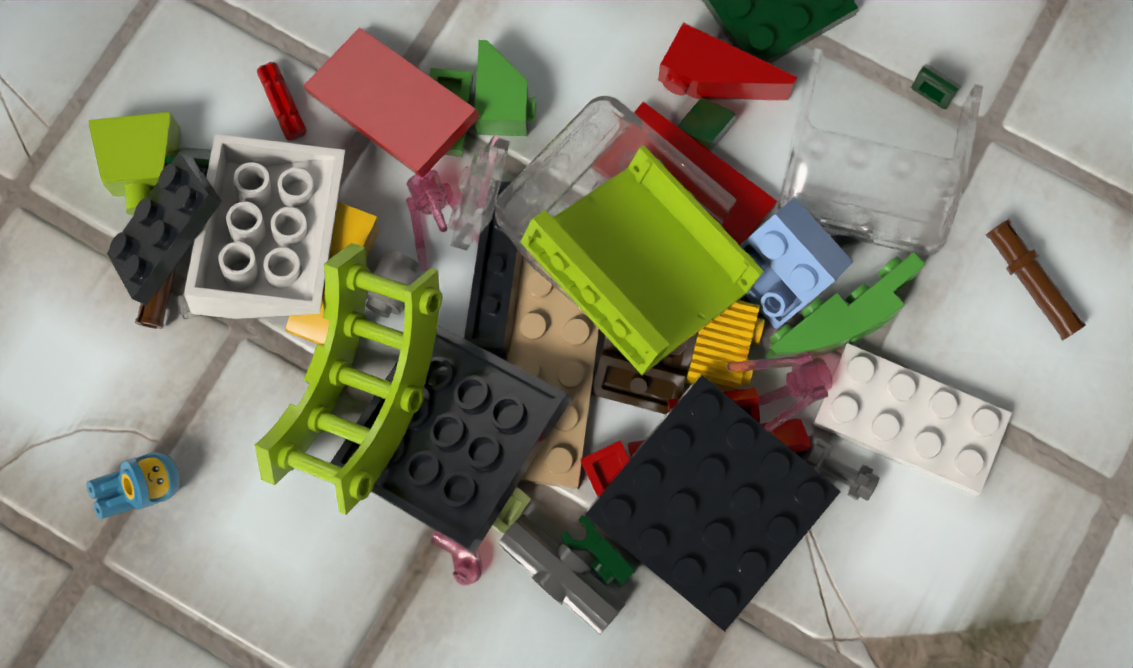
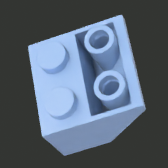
[740,197,853,330]

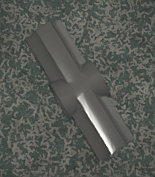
[498,514,626,634]

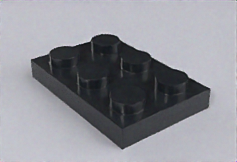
[107,152,222,305]

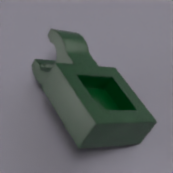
[561,515,635,588]

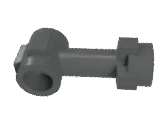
[796,435,880,501]

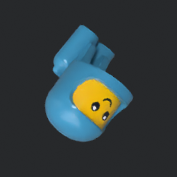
[86,452,180,519]

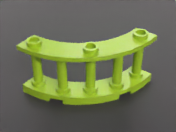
[254,243,442,515]

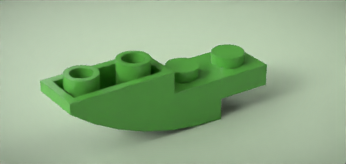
[765,252,926,363]

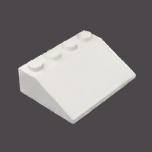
[184,134,346,319]

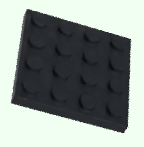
[330,325,571,554]
[584,374,841,632]

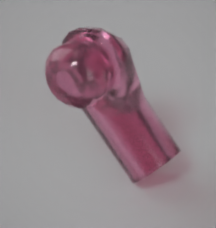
[431,531,483,586]

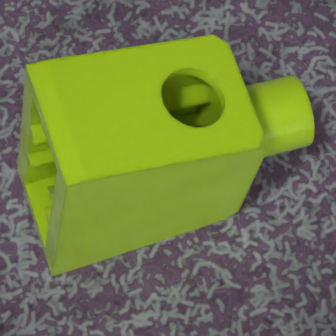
[89,112,181,216]

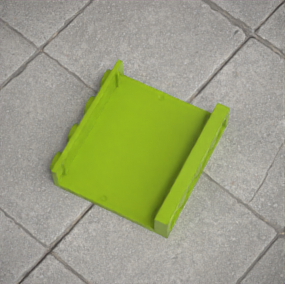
[520,145,764,375]

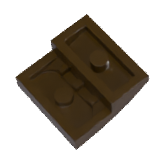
[591,332,698,414]

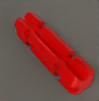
[257,62,307,141]

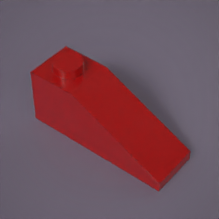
[658,22,797,101]

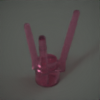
[406,170,480,272]
[727,352,833,432]

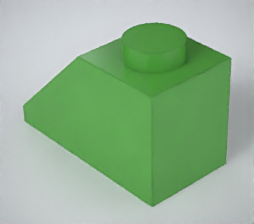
[475,40,536,136]

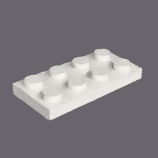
[812,343,1012,496]

